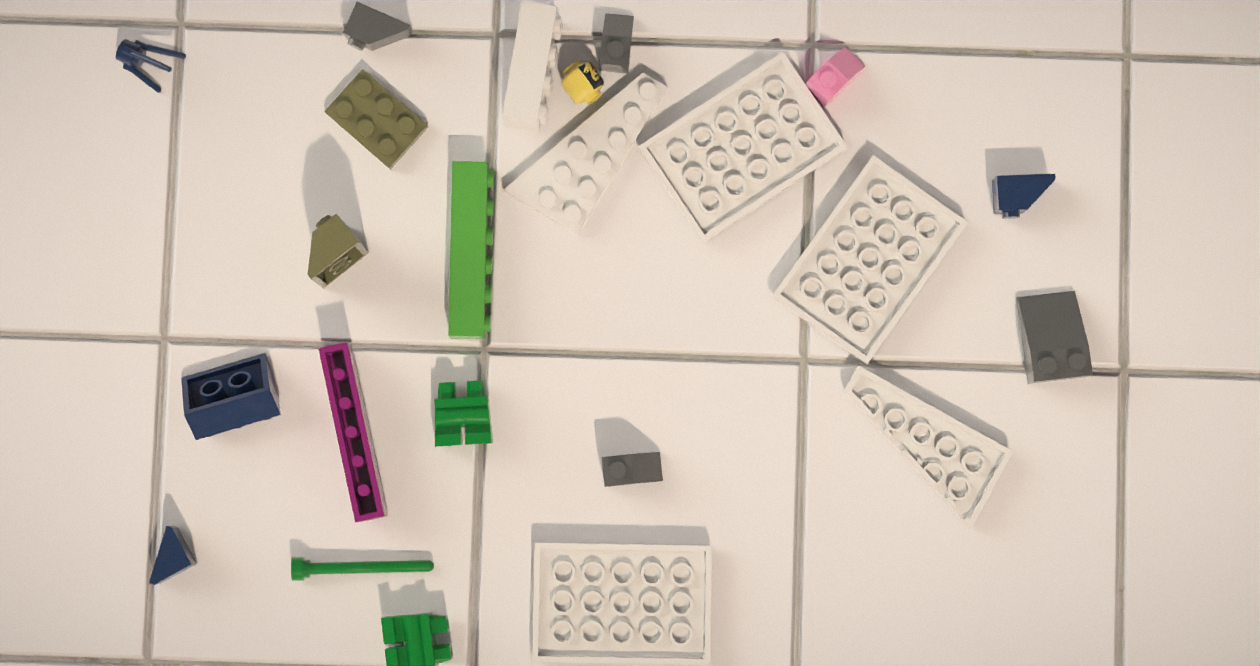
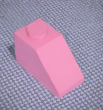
[806,47,866,107]

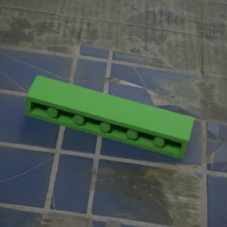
[448,161,494,339]

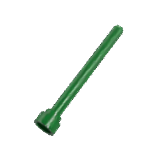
[291,557,434,581]

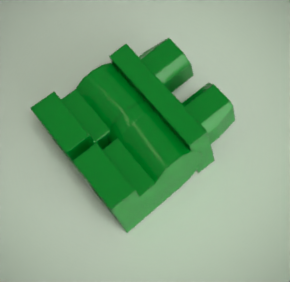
[434,380,493,447]
[381,612,453,666]

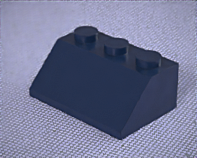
[181,353,281,440]

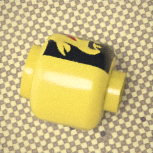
[561,60,604,105]

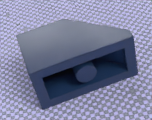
[992,174,1056,219]

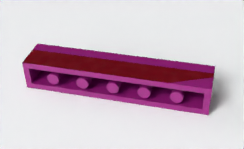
[318,342,388,523]

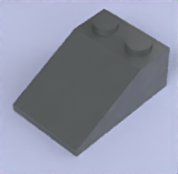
[1016,291,1093,384]

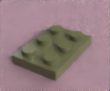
[324,69,428,170]

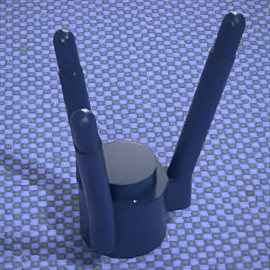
[115,39,186,93]

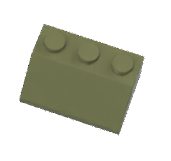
[307,214,369,289]

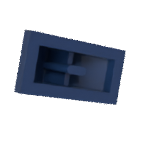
[149,526,197,585]

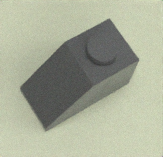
[343,2,413,51]
[600,13,634,73]
[601,452,663,487]

